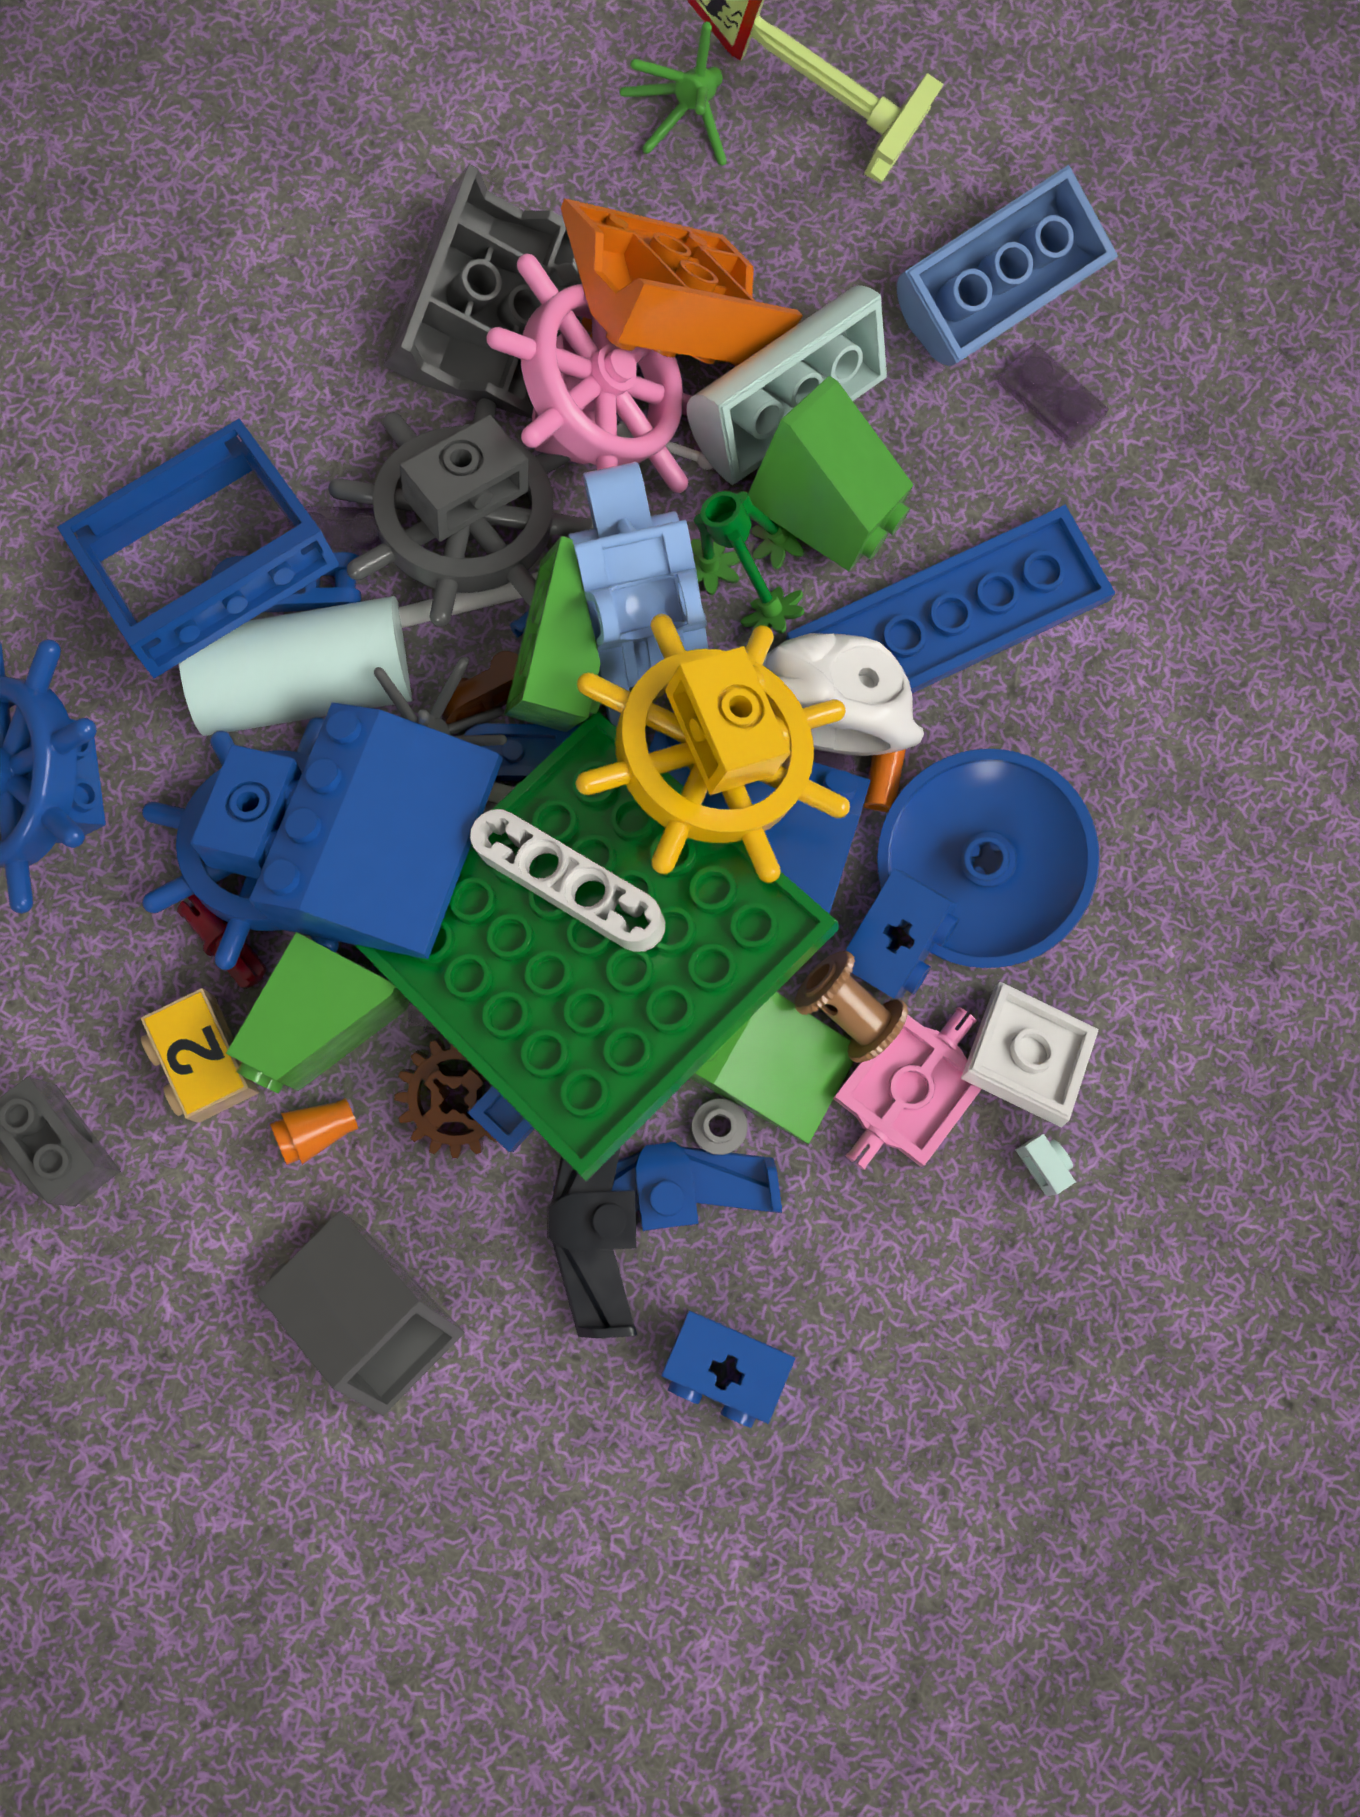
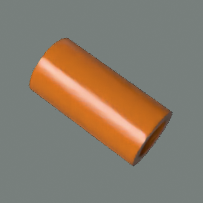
[863,749,906,813]

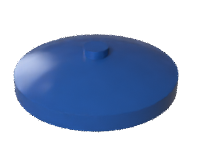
[877,749,1100,968]

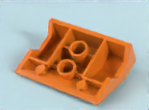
[560,198,803,366]

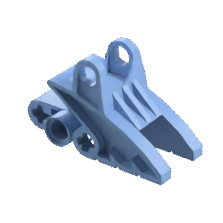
[568,462,708,727]

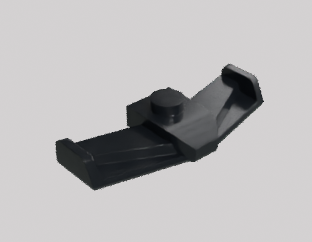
[547,1147,638,1339]

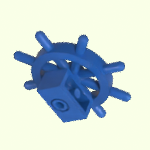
[0,639,106,914]
[142,717,339,970]

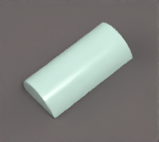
[687,285,887,485]
[179,596,412,736]

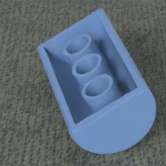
[897,165,1119,366]

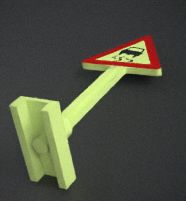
[687,0,944,183]

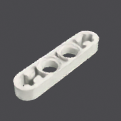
[470,809,665,952]

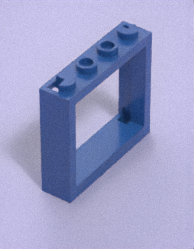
[57,418,340,679]

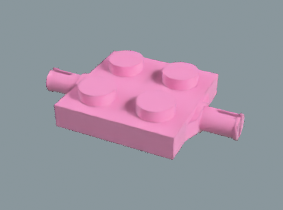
[833,1007,981,1170]

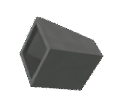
[256,1210,465,1416]

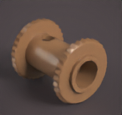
[795,951,908,1063]

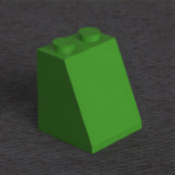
[748,376,913,572]
[226,932,411,1094]

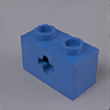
[845,869,959,999]
[661,1310,796,1428]

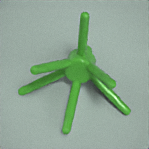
[619,22,727,166]

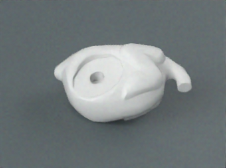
[763,633,924,756]

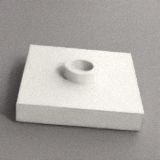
[961,982,1099,1128]

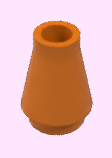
[270,1098,358,1165]

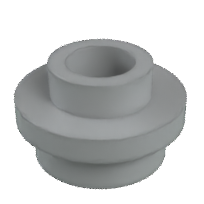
[692,1099,748,1155]

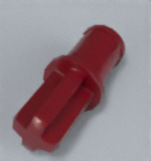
[177,894,267,989]

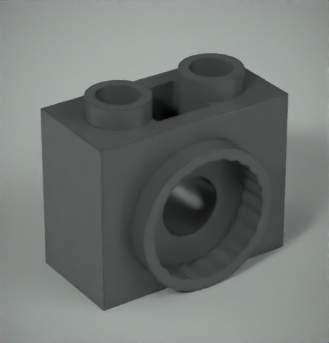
[0,1076,121,1207]

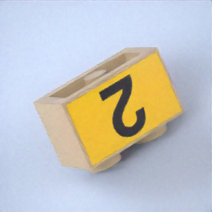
[140,988,259,1123]

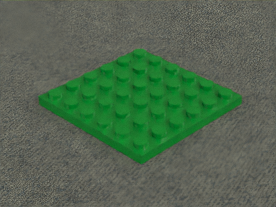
[354,711,839,1181]

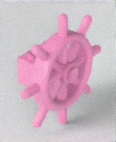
[486,254,692,493]

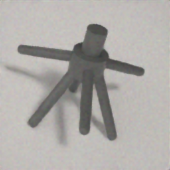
[374,657,507,747]

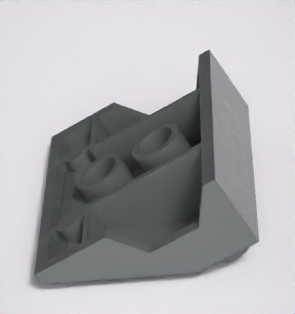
[383,164,582,419]

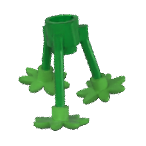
[691,491,805,634]

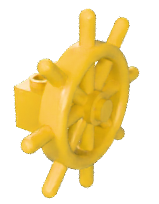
[576,613,850,883]

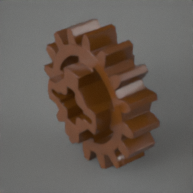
[394,1038,498,1158]

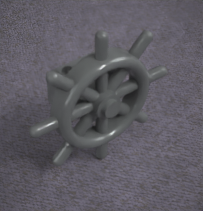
[328,398,594,627]

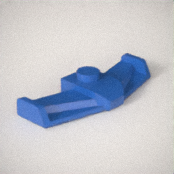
[553,1142,782,1231]

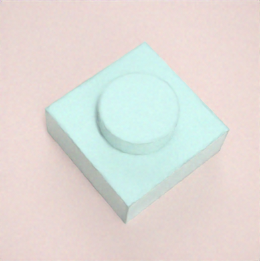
[1015,1134,1076,1196]

